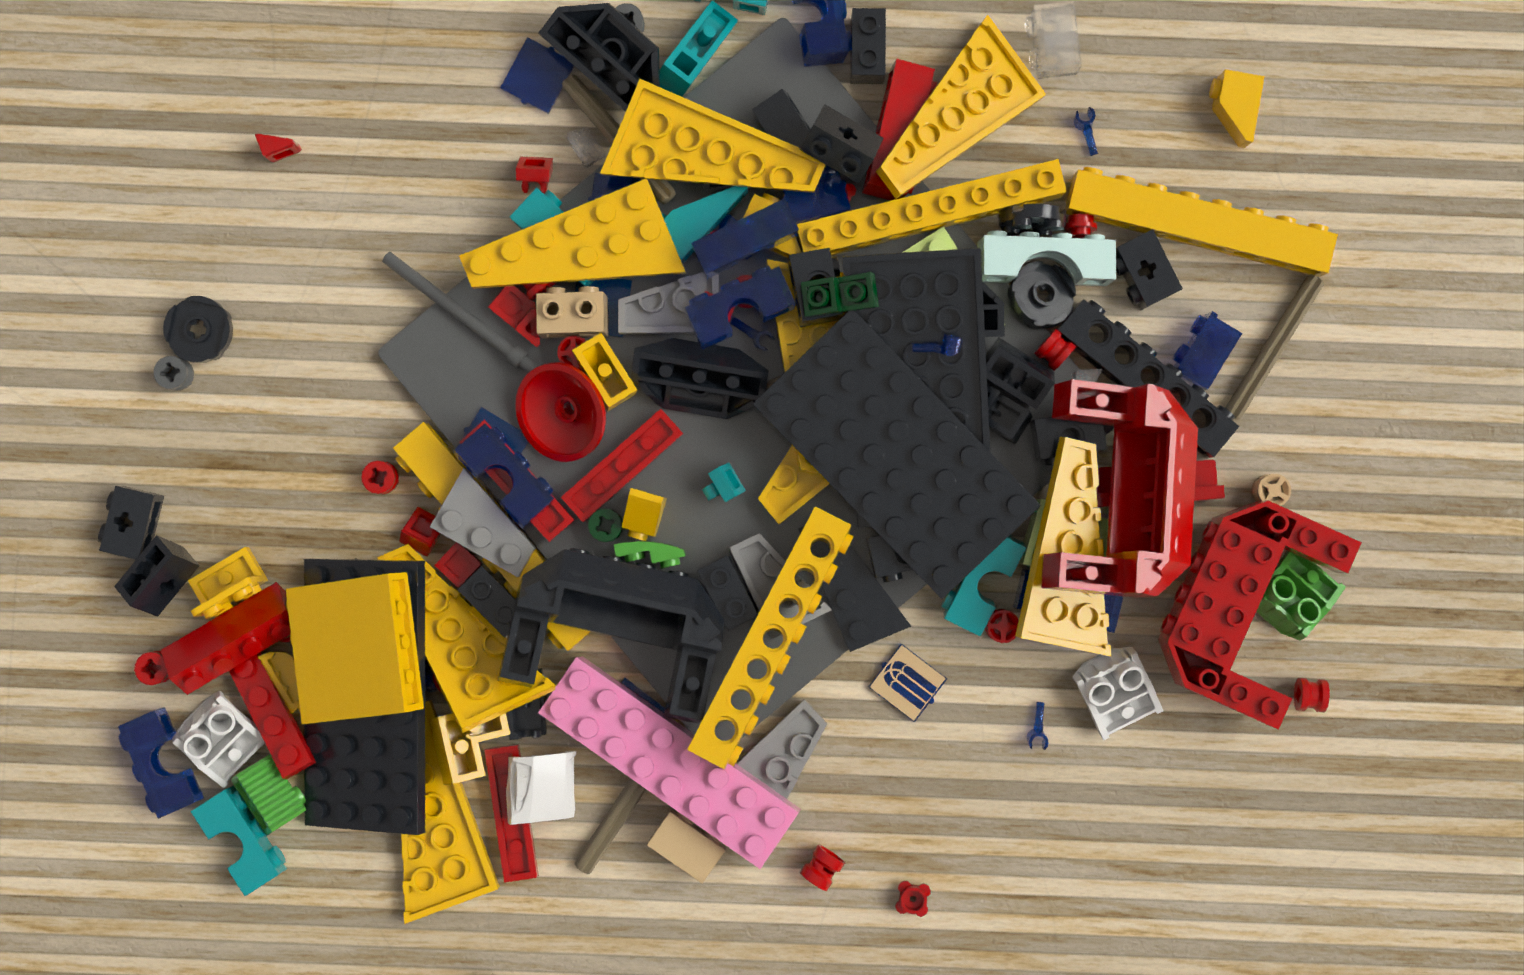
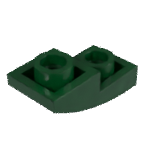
[801,272,879,317]

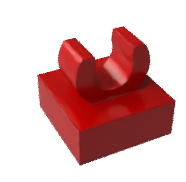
[516,156,553,193]

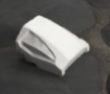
[1072,647,1163,740]
[172,691,266,788]
[506,751,576,825]

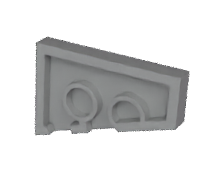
[618,266,719,335]
[430,468,536,577]
[728,533,832,639]
[736,699,827,799]

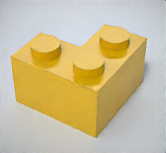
[429,713,510,785]

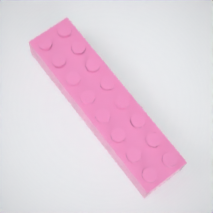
[538,656,801,869]

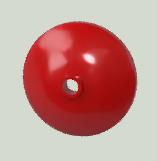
[516,362,606,462]

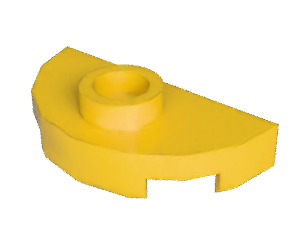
[258,651,299,714]

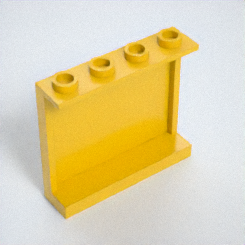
[286,572,424,724]

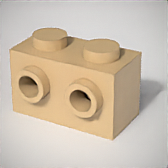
[536,286,608,338]
[647,807,726,884]

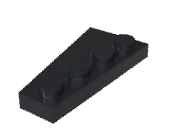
[798,526,911,652]

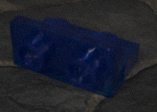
[1172,311,1242,391]

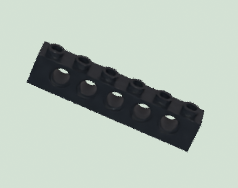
[1057,299,1239,458]

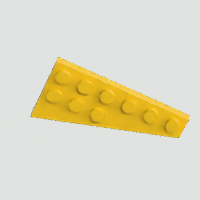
[401,700,500,924]

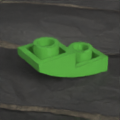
[613,541,686,568]

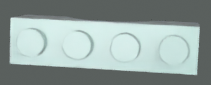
[977,231,1116,286]

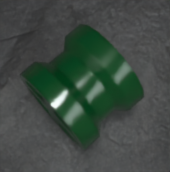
[588,508,623,542]

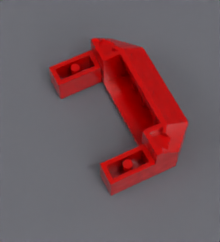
[1041,379,1198,598]
[1158,500,1362,730]

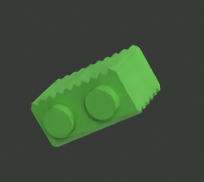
[231,754,306,836]

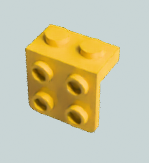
[188,547,268,619]

